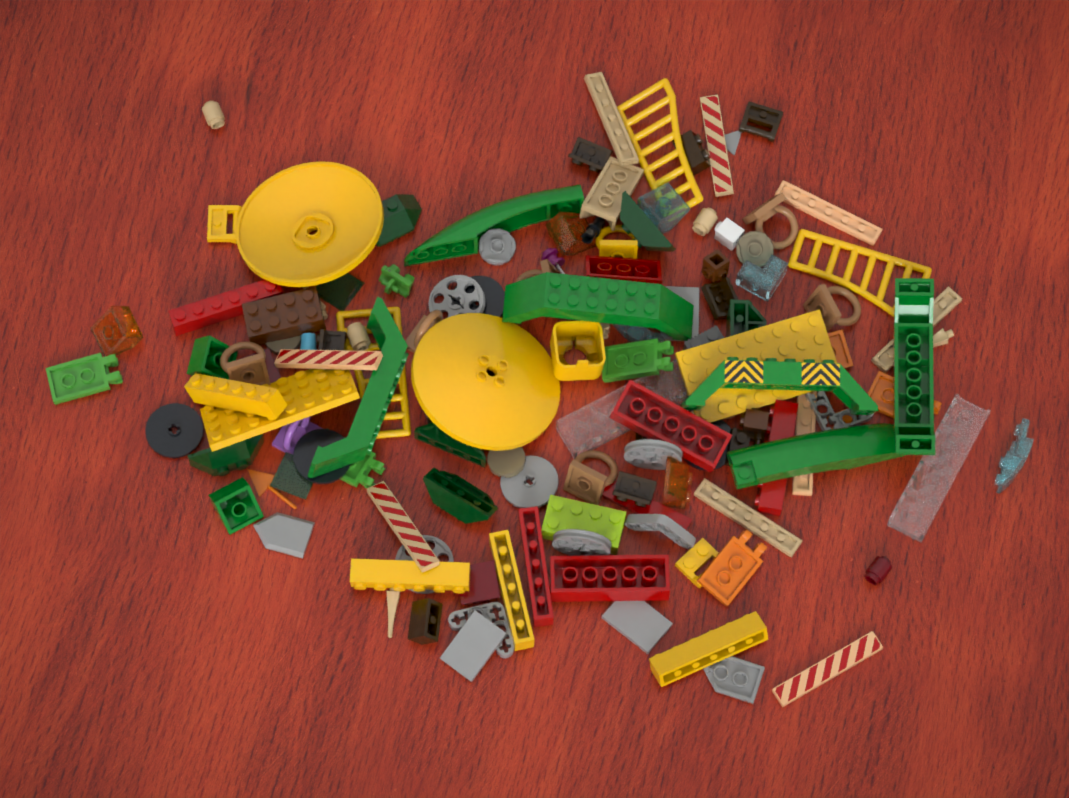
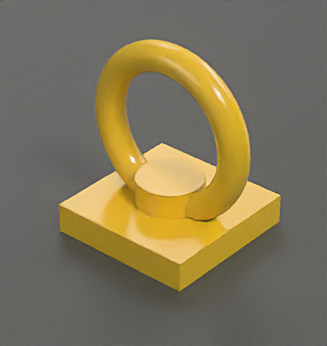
[595,225,639,259]

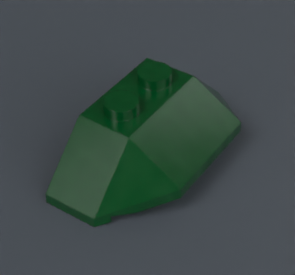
[620,191,676,252]
[375,194,422,246]
[726,299,767,337]
[414,422,486,468]
[187,434,264,477]
[423,468,498,524]

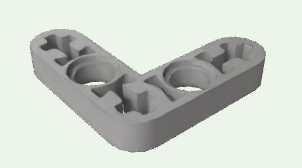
[805,391,874,431]
[625,514,696,549]
[448,602,514,658]

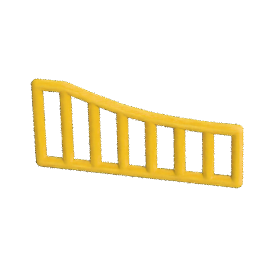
[617,78,703,221]
[788,229,932,317]
[336,307,411,439]

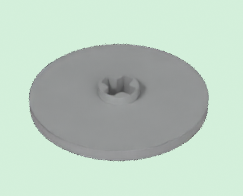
[500,456,559,508]

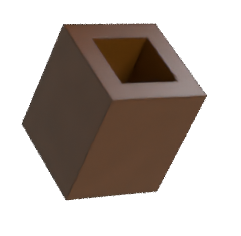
[702,249,730,283]
[739,408,769,435]

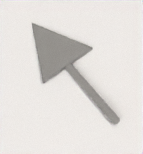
[709,130,741,162]

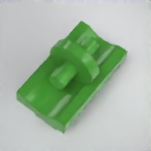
[379,264,415,298]

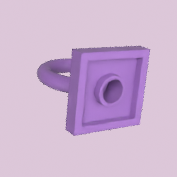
[272,416,323,457]

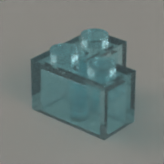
[735,255,788,302]

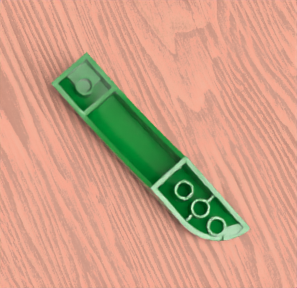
[404,184,584,267]
[726,423,906,489]

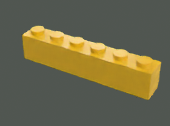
[184,373,287,419]
[489,530,534,651]
[350,559,471,594]
[649,611,768,687]

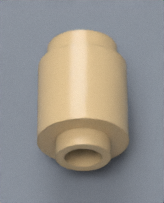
[202,101,225,129]
[692,207,718,236]
[347,322,371,351]

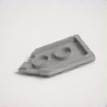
[253,512,315,559]
[703,656,765,704]

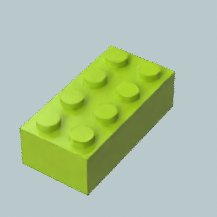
[541,495,627,555]

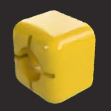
[550,321,606,381]

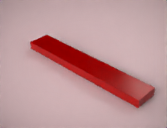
[602,481,693,531]

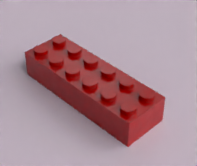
[609,380,732,473]
[550,555,670,602]

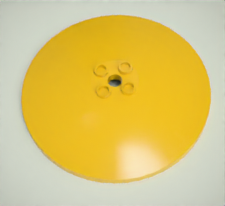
[236,162,384,287]
[411,313,560,451]

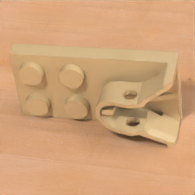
[580,156,644,231]

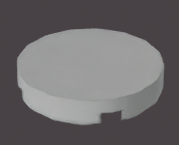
[478,228,516,266]

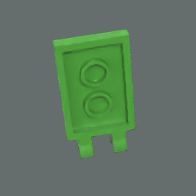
[602,338,674,383]
[46,353,123,405]
[326,428,385,489]

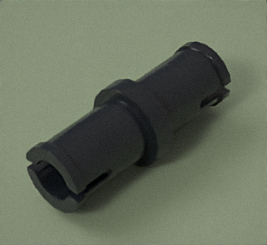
[581,217,605,244]

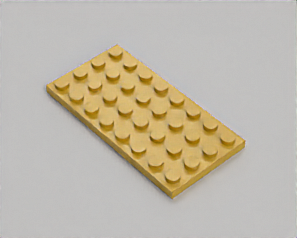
[675,309,837,423]
[200,369,360,452]

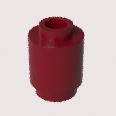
[864,556,892,586]

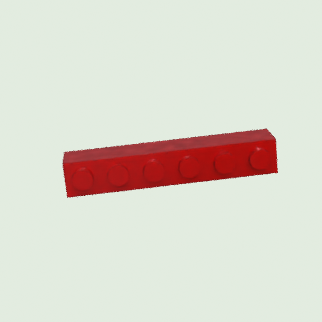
[168,279,283,336]
[755,400,799,516]
[518,506,554,627]

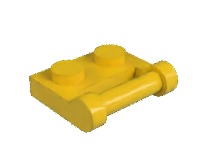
[207,205,242,244]
[675,538,719,588]

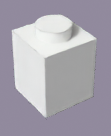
[714,218,745,251]

